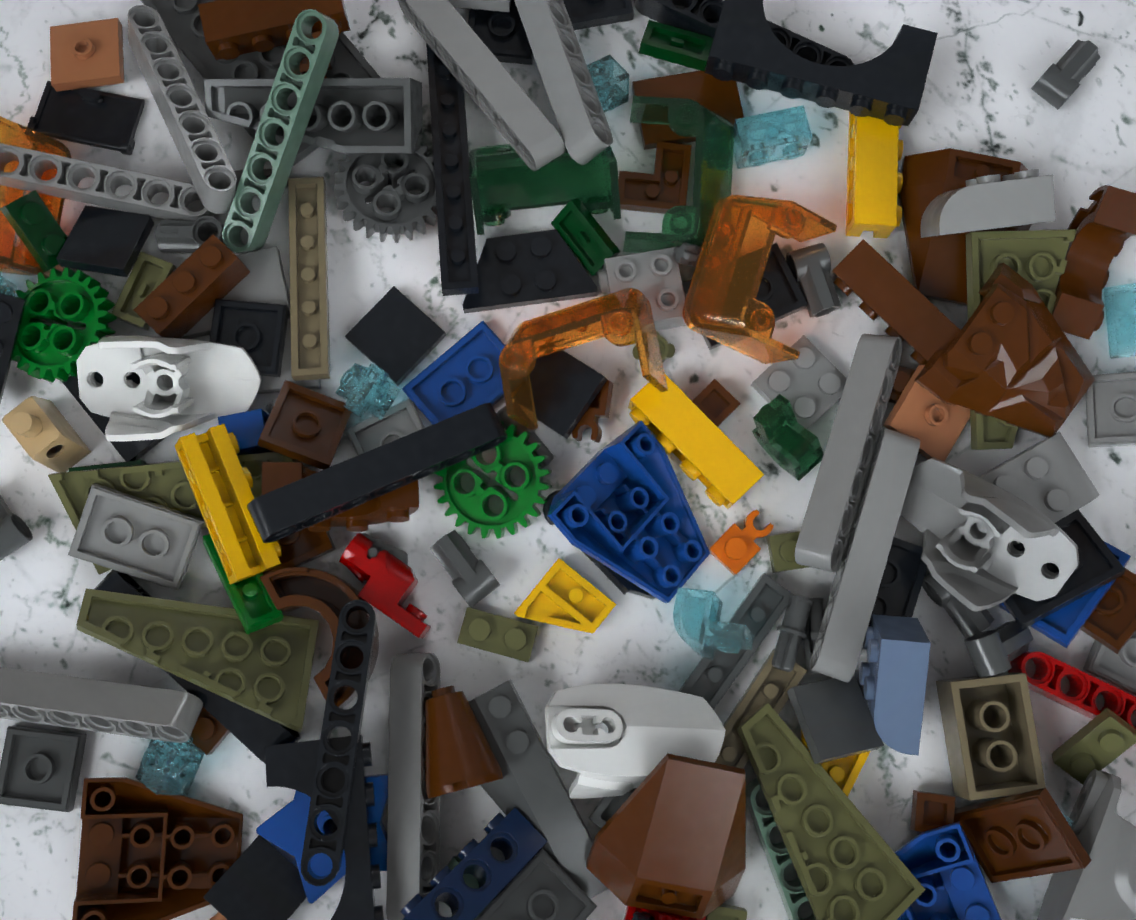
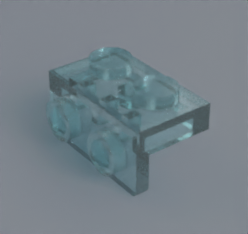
[1104,283,1136,359]

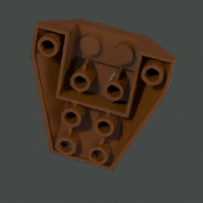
[898,148,1032,306]
[586,753,746,919]
[72,777,243,920]

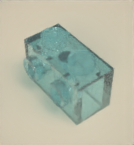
[730,105,812,169]

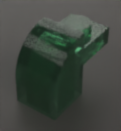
[752,394,824,481]

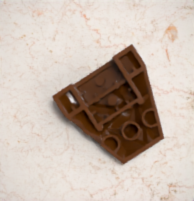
[915,262,1095,438]

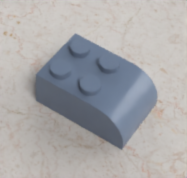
[859,614,931,756]

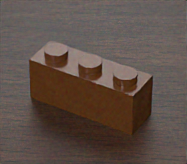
[134,234,250,339]

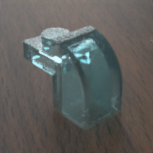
[673,587,754,660]

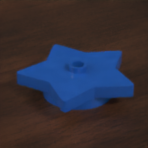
[256,774,388,904]

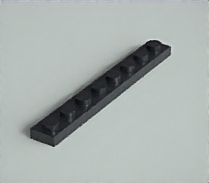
[426,43,479,296]

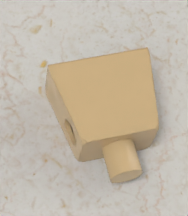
[2,396,91,473]

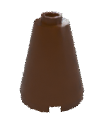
[426,686,503,799]

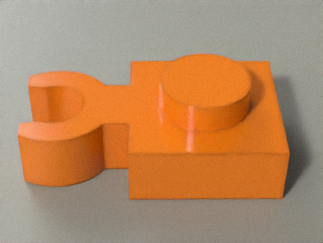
[709,510,774,575]

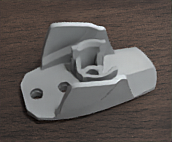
[900,457,1080,612]
[1037,769,1136,920]

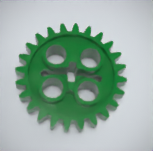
[12,267,117,383]
[434,421,552,539]

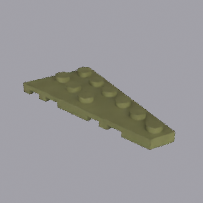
[965,229,1077,450]
[48,451,295,575]
[76,588,319,733]
[737,703,926,920]

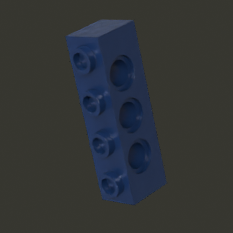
[400,808,548,920]

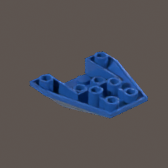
[547,421,710,603]
[894,821,1002,920]

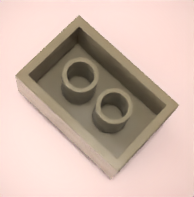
[936,672,1046,801]

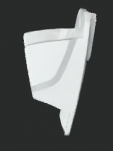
[76,335,262,441]
[545,683,726,799]

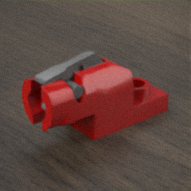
[339,533,431,639]

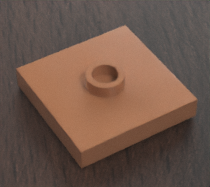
[50,18,125,92]
[883,365,970,462]

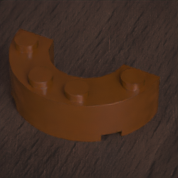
[1052,185,1136,340]
[261,462,419,532]
[260,567,379,709]

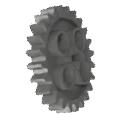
[333,145,437,243]

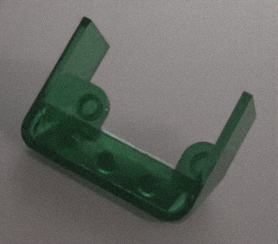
[623,96,734,253]
[469,138,621,235]

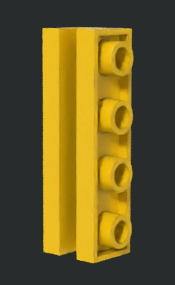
[846,112,903,239]
[628,370,764,509]
[175,424,281,585]

